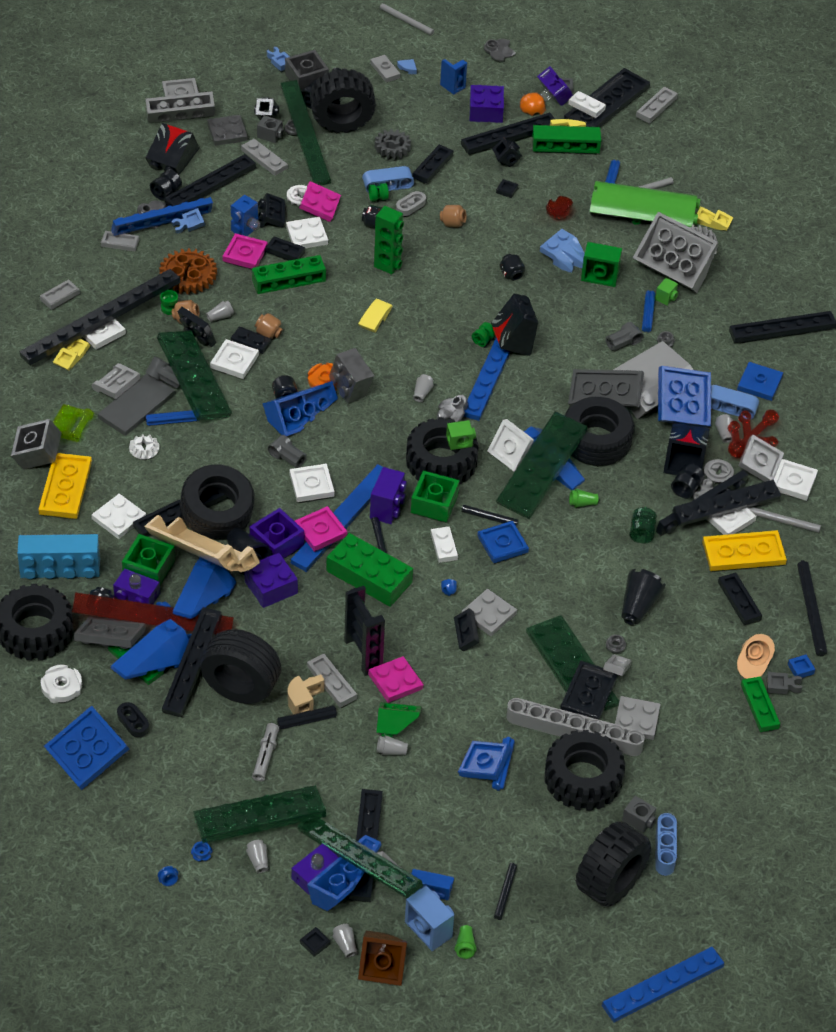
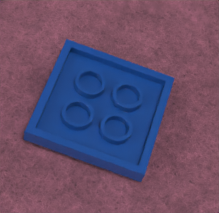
[658,366,711,427]
[44,706,129,790]

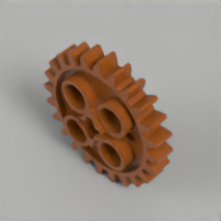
[159,248,217,294]

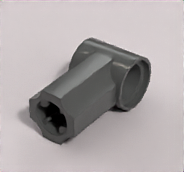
[605,322,644,351]
[146,356,185,389]
[268,435,306,468]

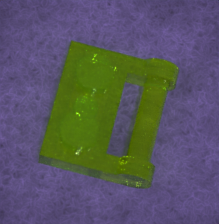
[53,404,94,442]

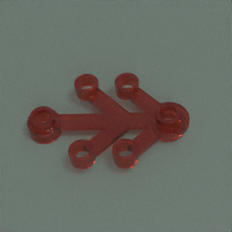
[727,410,779,458]

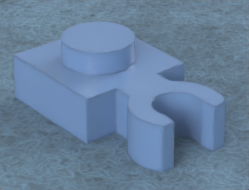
[267,47,290,71]
[172,208,205,233]

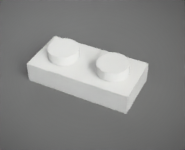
[569,91,606,118]
[430,527,458,563]

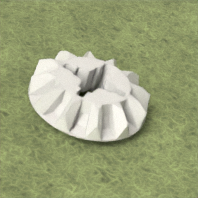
[287,185,307,207]
[129,434,159,459]

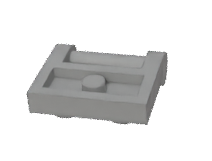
[92,363,141,399]

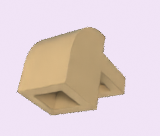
[288,674,325,714]

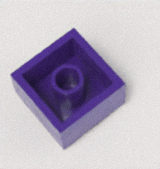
[469,85,504,123]
[370,467,407,525]
[250,508,304,559]
[244,553,298,608]

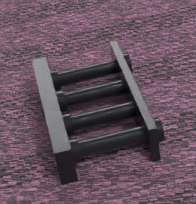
[344,586,385,676]

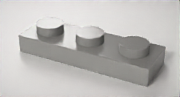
[636,87,678,124]
[241,139,288,176]
[307,654,357,708]

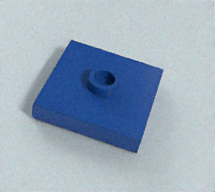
[737,362,783,401]
[477,521,529,563]
[458,741,511,780]

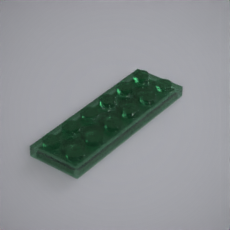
[157,331,232,420]
[496,411,588,519]
[526,615,619,712]
[193,785,326,843]

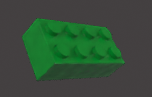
[326,533,413,607]

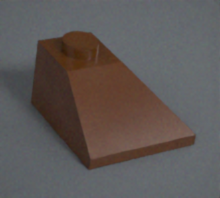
[358,930,407,986]

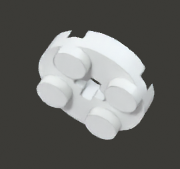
[41,665,82,703]

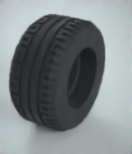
[562,397,634,466]
[180,464,255,539]
[200,629,282,704]

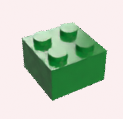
[581,242,622,287]
[411,471,459,522]
[122,534,175,585]

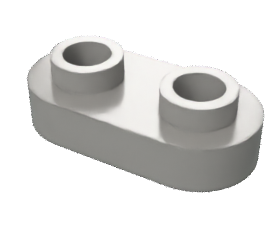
[396,191,426,216]

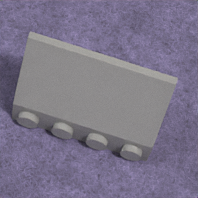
[633,212,719,293]
[613,341,693,419]

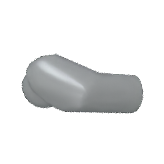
[693,479,713,499]

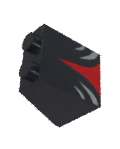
[146,123,200,175]
[491,293,538,356]
[663,422,710,475]

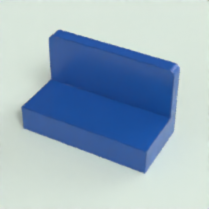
[440,59,467,95]
[407,869,454,900]

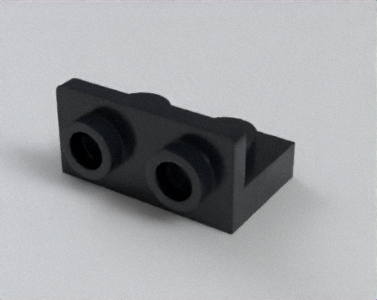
[258,193,285,228]

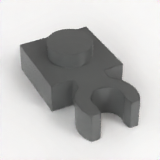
[767,672,802,694]

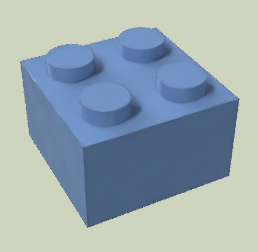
[405,886,454,951]

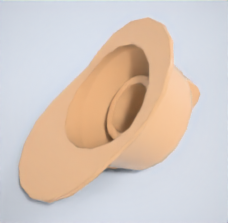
[737,634,775,679]

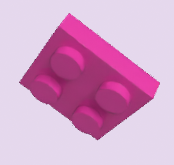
[299,181,341,222]
[223,233,268,269]
[295,506,347,551]
[368,656,424,703]

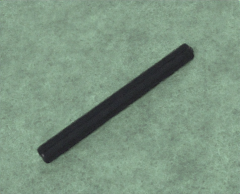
[797,560,828,657]

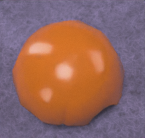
[520,93,546,116]

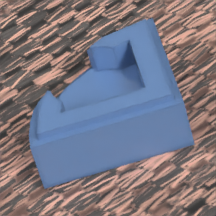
[397,59,417,74]

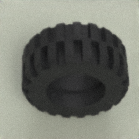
[310,68,376,133]
[406,417,478,485]
[0,584,73,661]
[544,730,625,811]
[575,822,651,907]

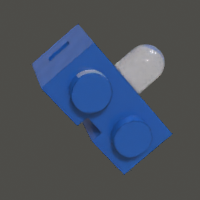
[231,195,260,236]

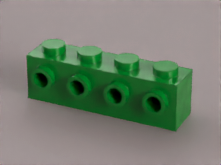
[532,125,601,153]
[252,255,326,294]

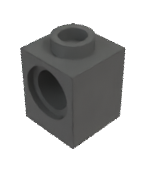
[257,115,284,143]
[622,796,657,833]

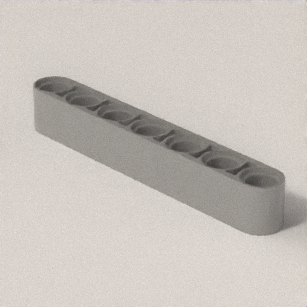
[506,698,645,756]

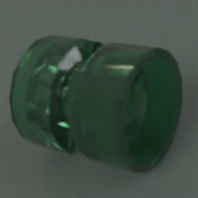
[629,507,657,544]

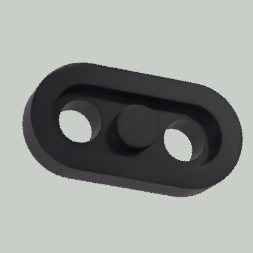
[117,702,149,737]

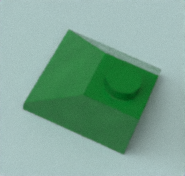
[376,702,421,737]

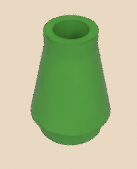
[569,489,598,507]
[455,925,476,959]

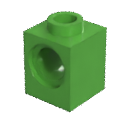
[446,420,476,450]

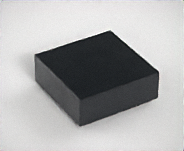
[496,179,518,198]
[300,927,331,957]

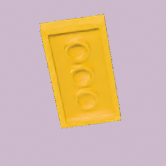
[39,453,92,519]
[702,530,787,571]

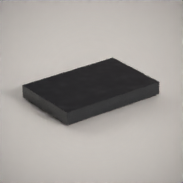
[560,660,618,720]

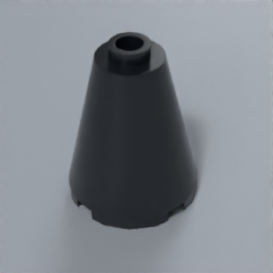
[227,528,273,576]
[621,569,666,625]

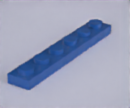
[111,197,213,236]
[463,338,511,421]
[602,947,724,1023]

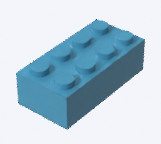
[17,534,100,579]

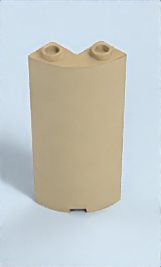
[145,515,260,572]

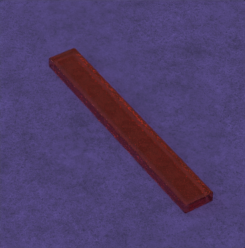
[72,592,234,635]

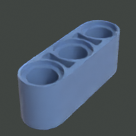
[362,166,414,193]
[711,385,759,419]
[655,813,677,876]

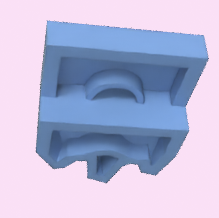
[540,229,584,273]

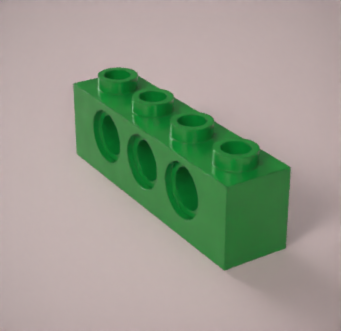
[374,206,404,275]

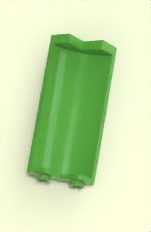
[590,181,700,227]

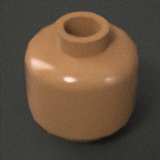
[440,205,467,227]
[172,300,200,325]
[255,313,283,340]

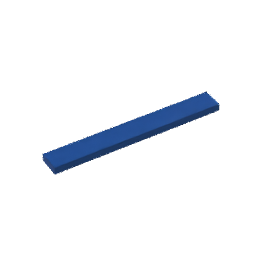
[291,464,383,572]

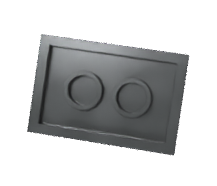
[74,616,146,649]

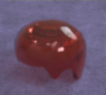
[546,196,573,219]

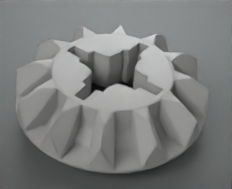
[704,459,734,484]

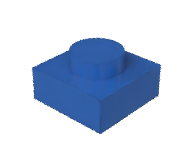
[788,654,815,678]

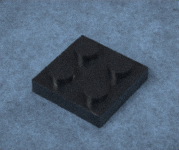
[177,307,217,347]

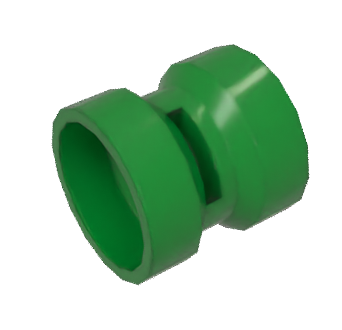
[368,183,389,202]
[160,290,178,315]
[471,322,496,347]

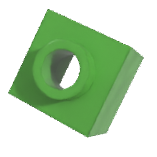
[655,278,678,306]

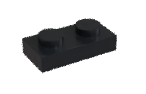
[266,236,305,261]
[231,326,271,354]
[454,608,479,651]

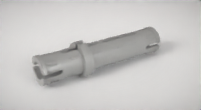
[252,723,279,782]

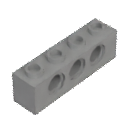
[146,91,215,123]

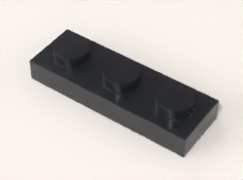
[413,144,454,184]
[718,572,762,625]

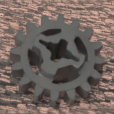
[374,129,411,159]

